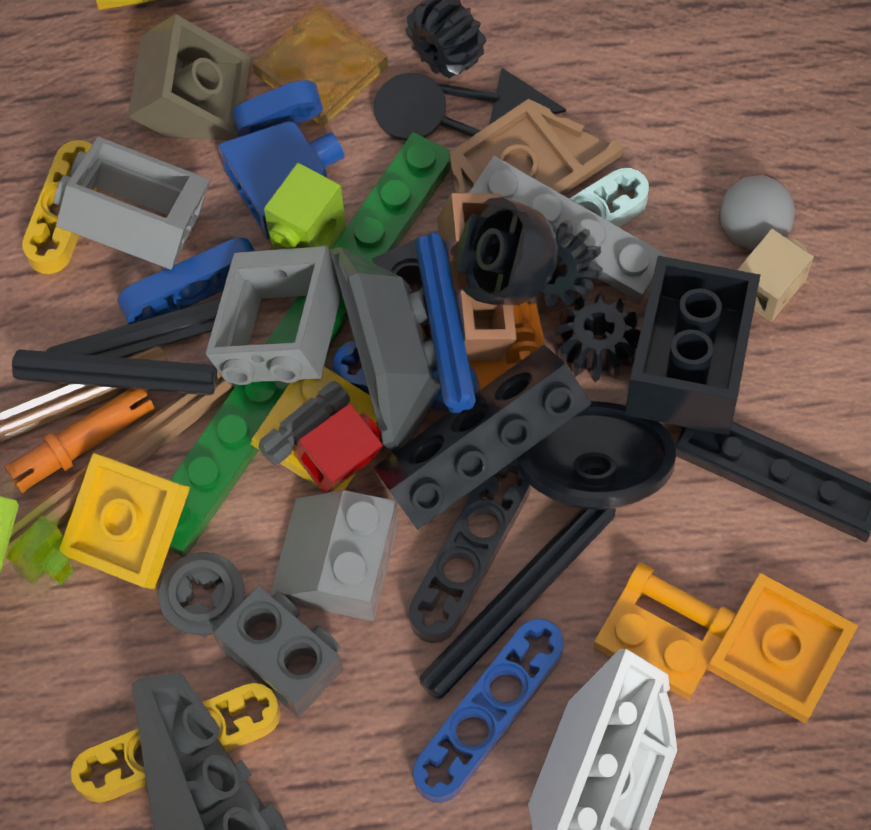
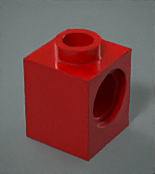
[293,404,383,493]

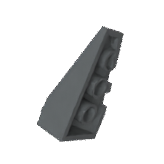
[132,673,287,830]

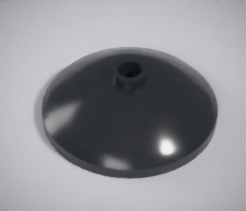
[515,401,676,510]

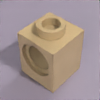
[737,229,814,322]

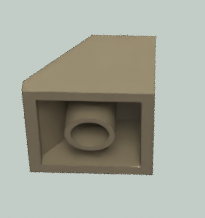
[128,14,251,141]

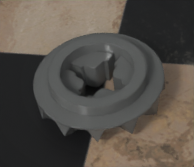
[158,552,246,638]

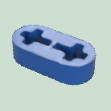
[232,80,323,137]

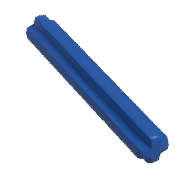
[415,232,476,413]

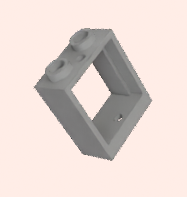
[54,137,210,270]
[205,246,342,385]

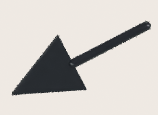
[437,68,566,125]

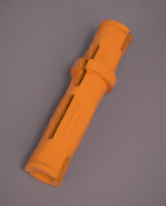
[4,389,155,494]

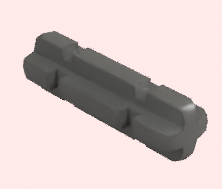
[258,381,350,465]

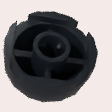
[456,197,558,305]

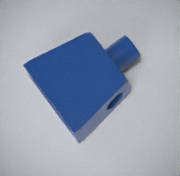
[218,121,345,240]

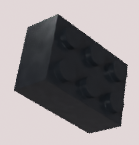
[625,256,761,436]

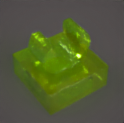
[5,515,75,585]

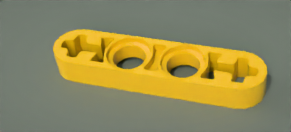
[71,683,281,803]

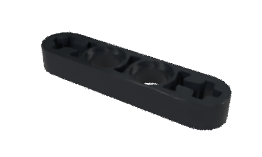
[409,460,531,643]

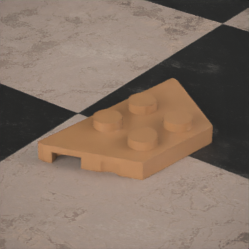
[449,99,624,195]

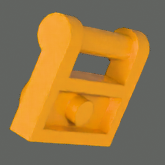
[593,562,737,701]

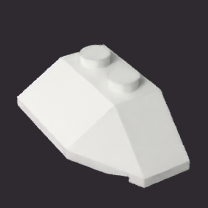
[528,649,677,830]

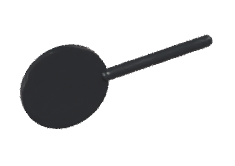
[374,73,481,140]

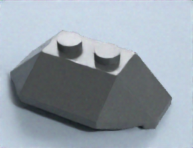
[330,247,441,453]

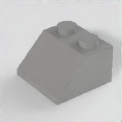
[270,490,399,622]

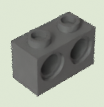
[213,585,343,718]

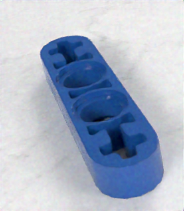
[413,619,563,803]

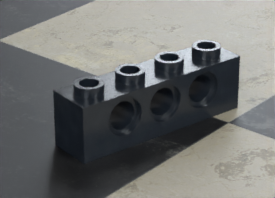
[373,345,592,530]

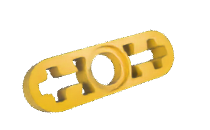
[22,140,97,274]

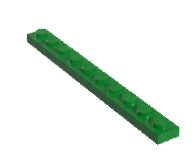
[169,132,451,557]

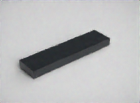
[675,421,871,542]

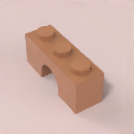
[437,193,517,361]

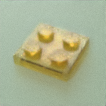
[253,3,388,127]

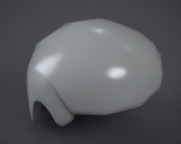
[719,175,796,250]

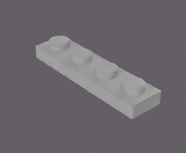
[469,156,667,302]

